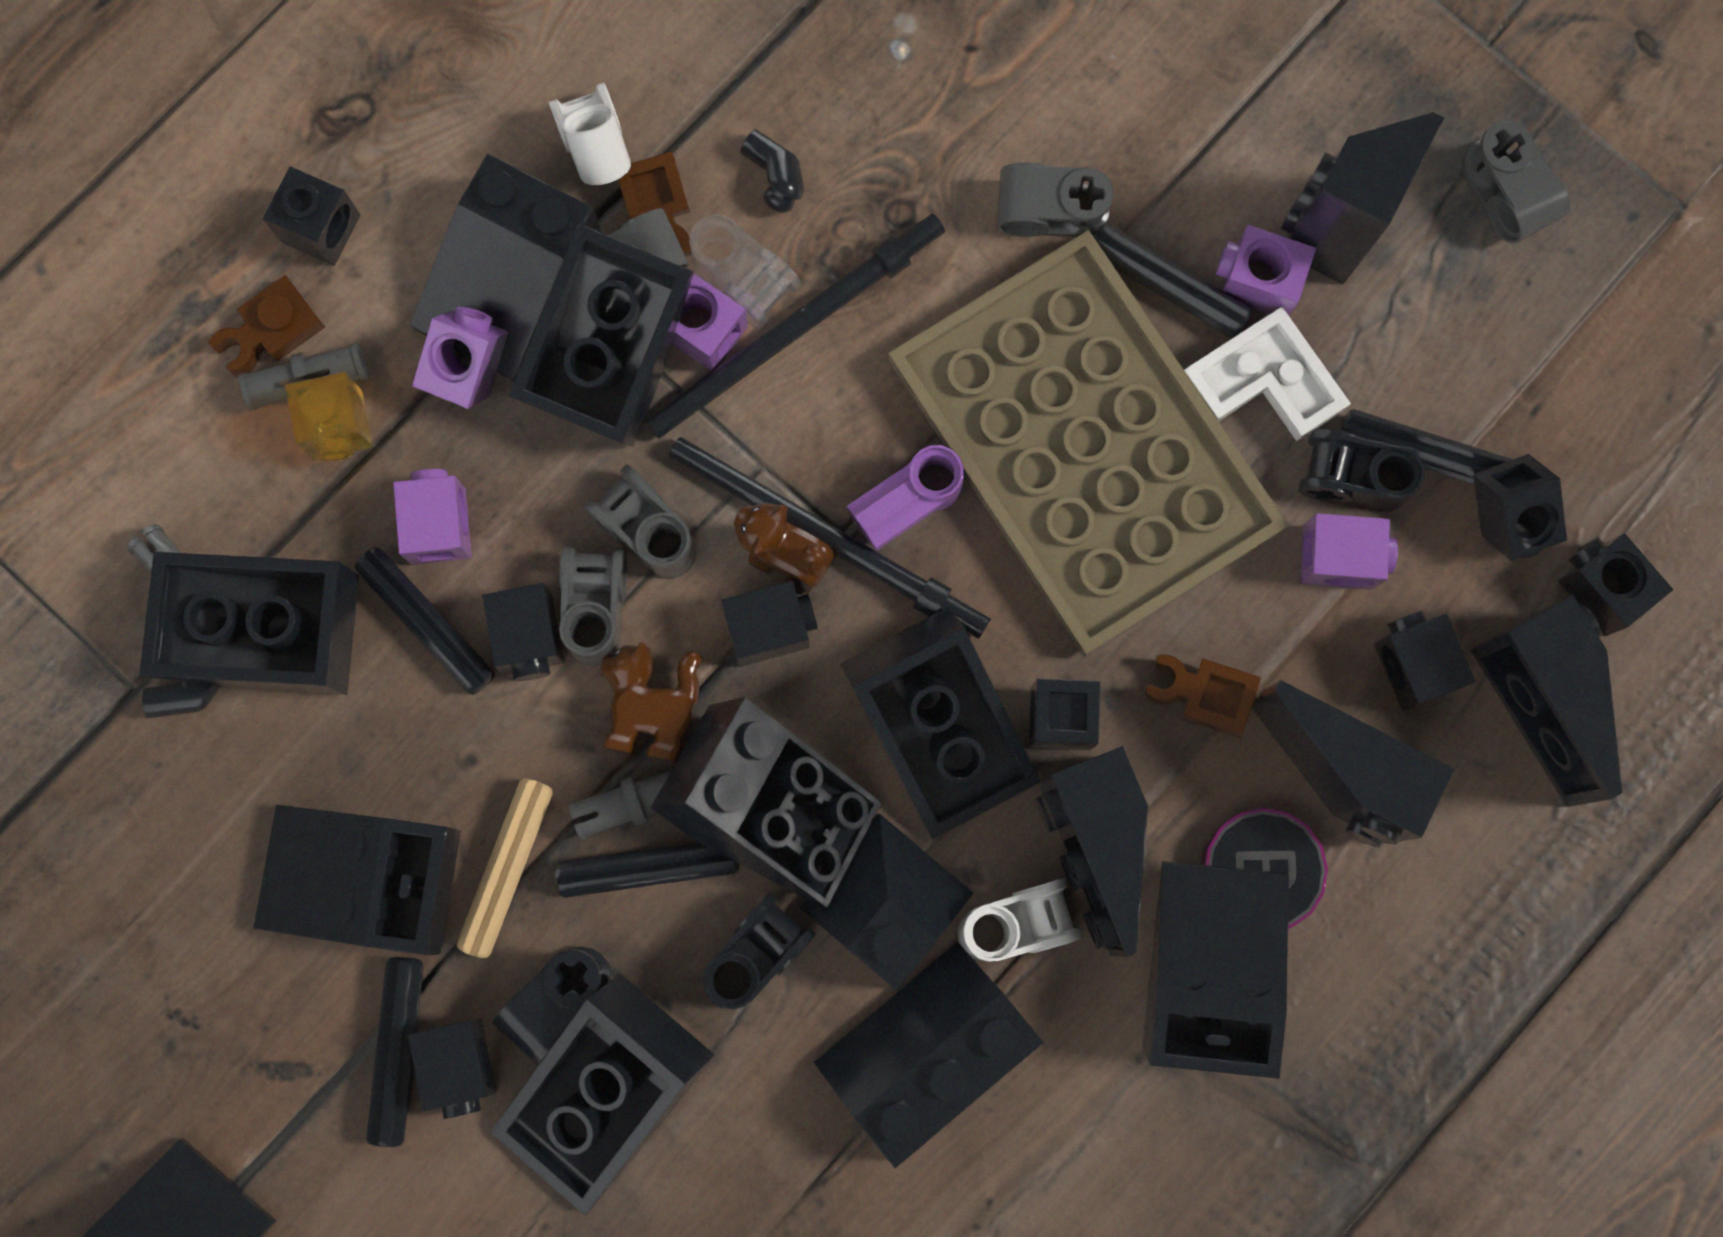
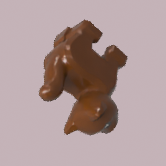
[734,503,834,595]
[600,642,702,763]

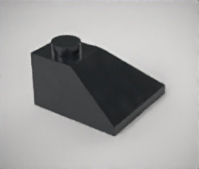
[800,813,974,990]

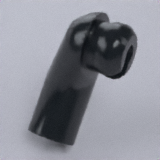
[740,129,804,213]
[142,681,222,718]

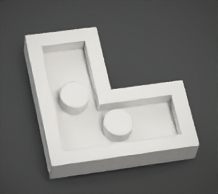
[1184,307,1351,441]

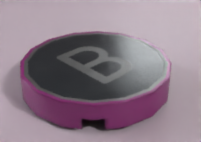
[1202,808,1328,928]

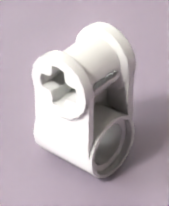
[548,82,631,185]
[957,878,1083,962]

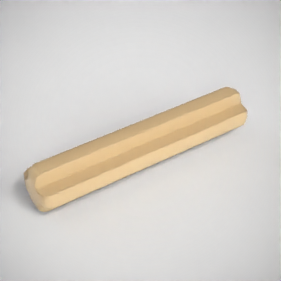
[457,778,553,958]

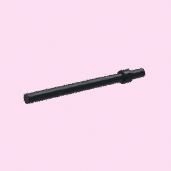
[645,213,945,439]
[669,437,991,639]

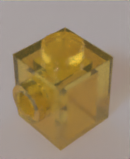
[285,372,373,461]

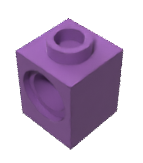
[1215,225,1316,316]
[671,274,748,372]
[412,307,508,409]
[393,469,472,565]
[1300,513,1398,590]

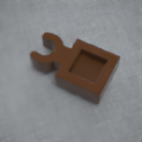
[618,151,693,257]
[208,275,325,378]
[1145,654,1262,739]

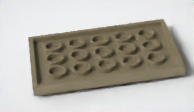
[888,230,1289,658]

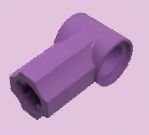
[847,445,963,551]

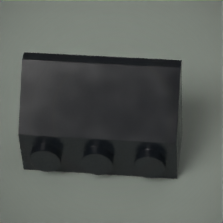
[1280,112,1444,284]
[814,942,1044,1168]

